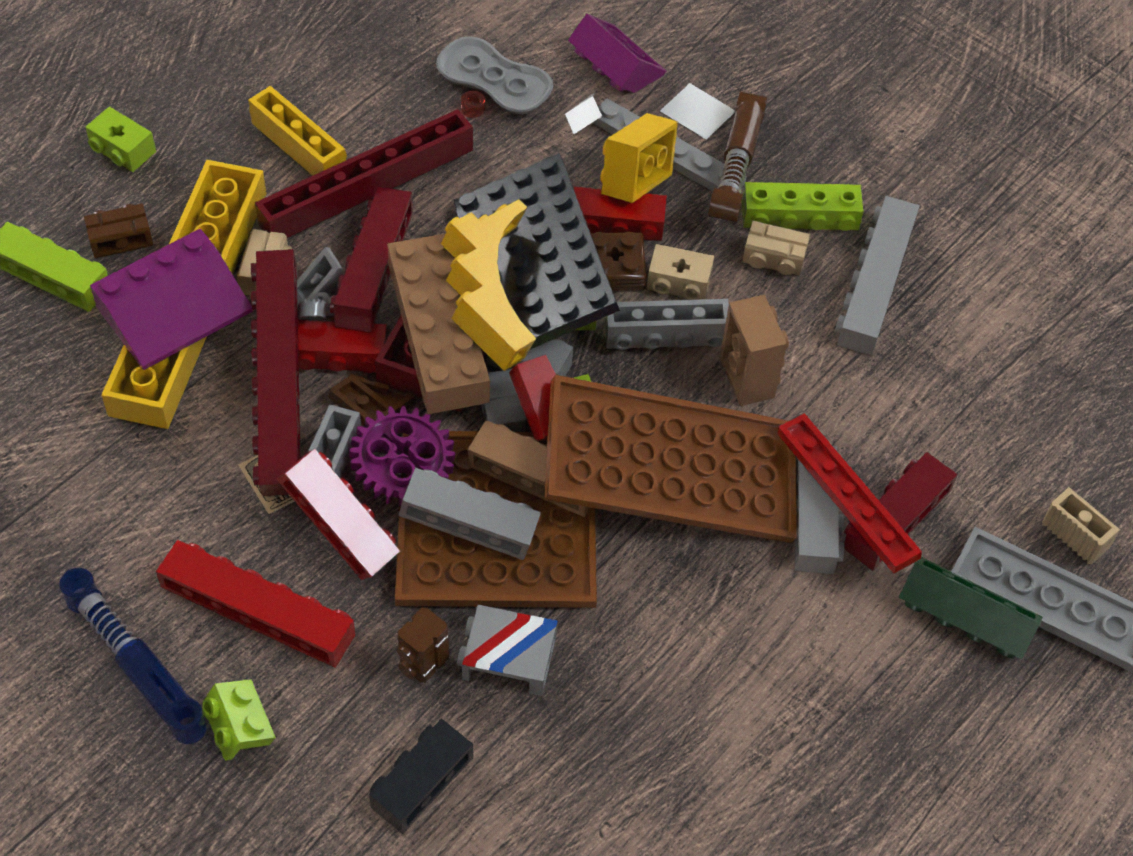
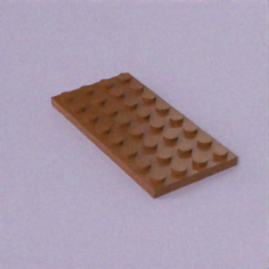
[544,375,797,543]

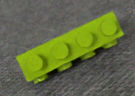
[742,182,864,231]

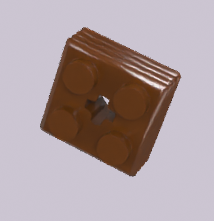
[591,232,646,291]

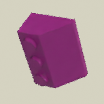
[568,13,667,93]

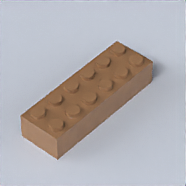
[387,234,490,414]

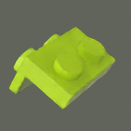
[202,679,276,761]

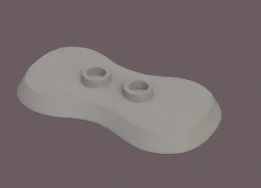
[436,37,553,115]

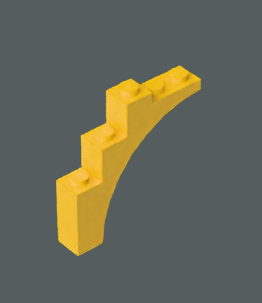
[441,199,536,371]

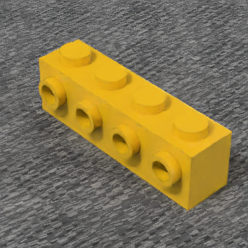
[248,86,347,176]

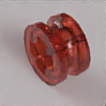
[460,91,486,118]

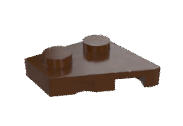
[329,374,417,428]

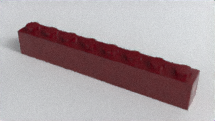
[255,109,473,238]
[251,249,301,496]

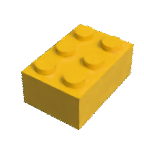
[600,113,678,203]

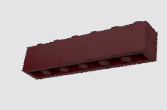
[330,187,413,332]

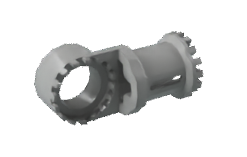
[298,292,335,322]

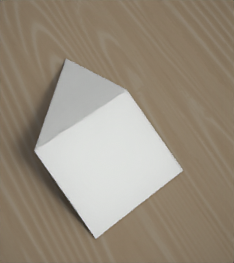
[565,93,602,134]

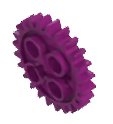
[349,406,455,506]

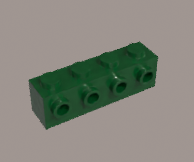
[898,557,1043,659]

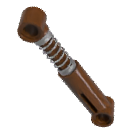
[708,92,768,222]

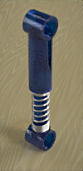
[59,568,207,744]

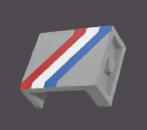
[457,605,558,696]

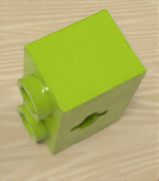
[85,106,156,172]

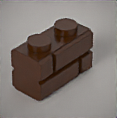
[84,203,153,258]
[397,607,449,683]

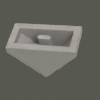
[297,247,344,302]

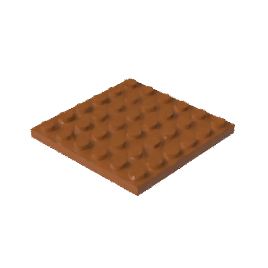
[395,431,597,608]

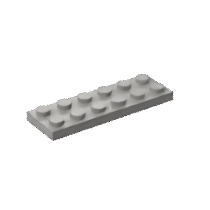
[951,527,1133,673]

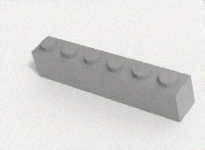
[835,196,920,356]

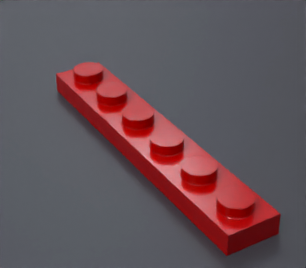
[777,413,922,574]

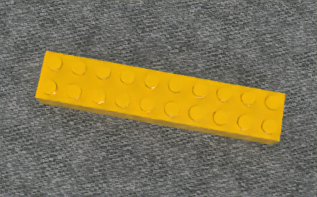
[101,160,267,429]

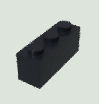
[369,718,473,834]

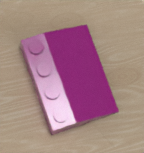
[90,228,253,370]

